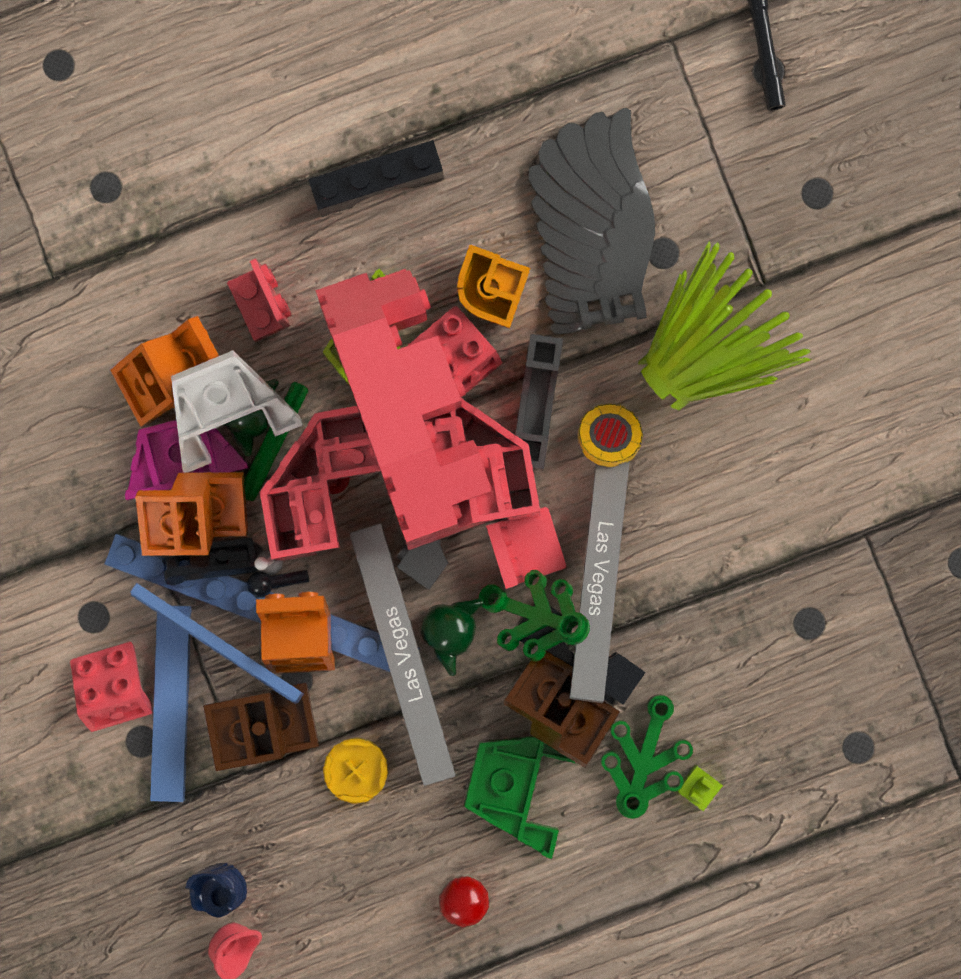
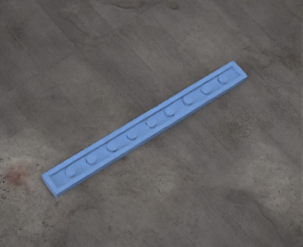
[105,534,420,672]

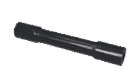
[748,0,786,111]

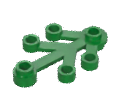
[478,570,590,661]
[601,694,693,819]

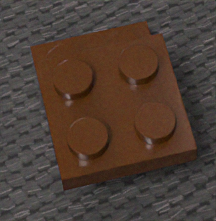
[504,651,620,768]
[203,682,319,771]

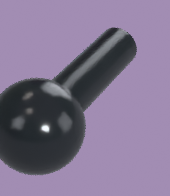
[247,570,309,598]

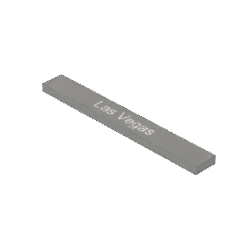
[569,461,630,703]
[349,524,456,786]

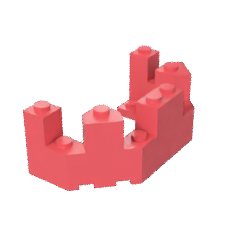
[315,269,491,550]
[260,397,540,561]

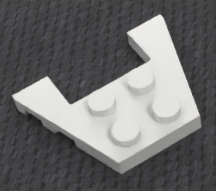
[171,351,302,473]

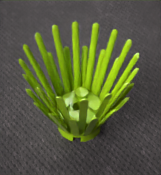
[638,241,811,410]

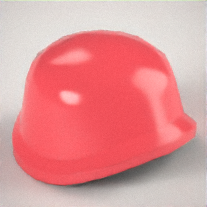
[208,922,262,979]

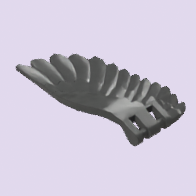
[529,108,655,334]

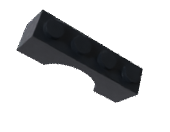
[308,140,444,217]
[515,600,646,705]

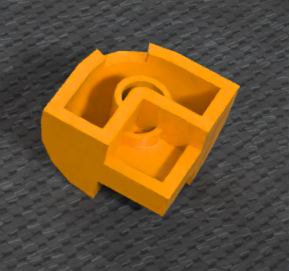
[457,245,531,329]

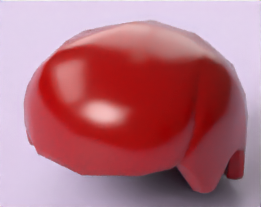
[439,876,489,928]

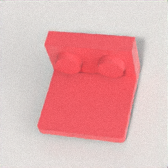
[227,258,292,342]
[408,306,503,393]
[486,507,566,589]
[70,642,153,732]

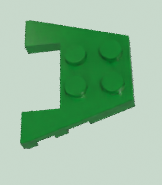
[464,736,575,859]

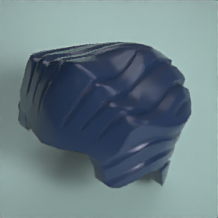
[185,863,247,918]

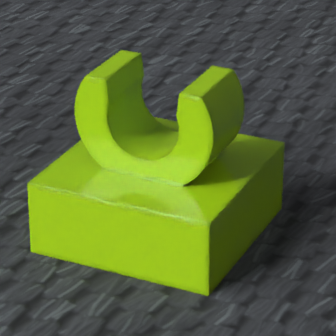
[677,764,723,812]

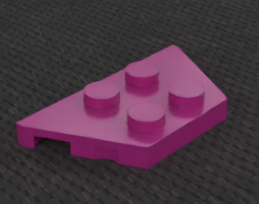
[125,420,249,501]

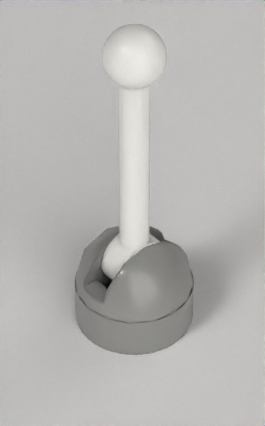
[254,549,283,575]

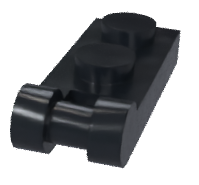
[161,538,257,585]

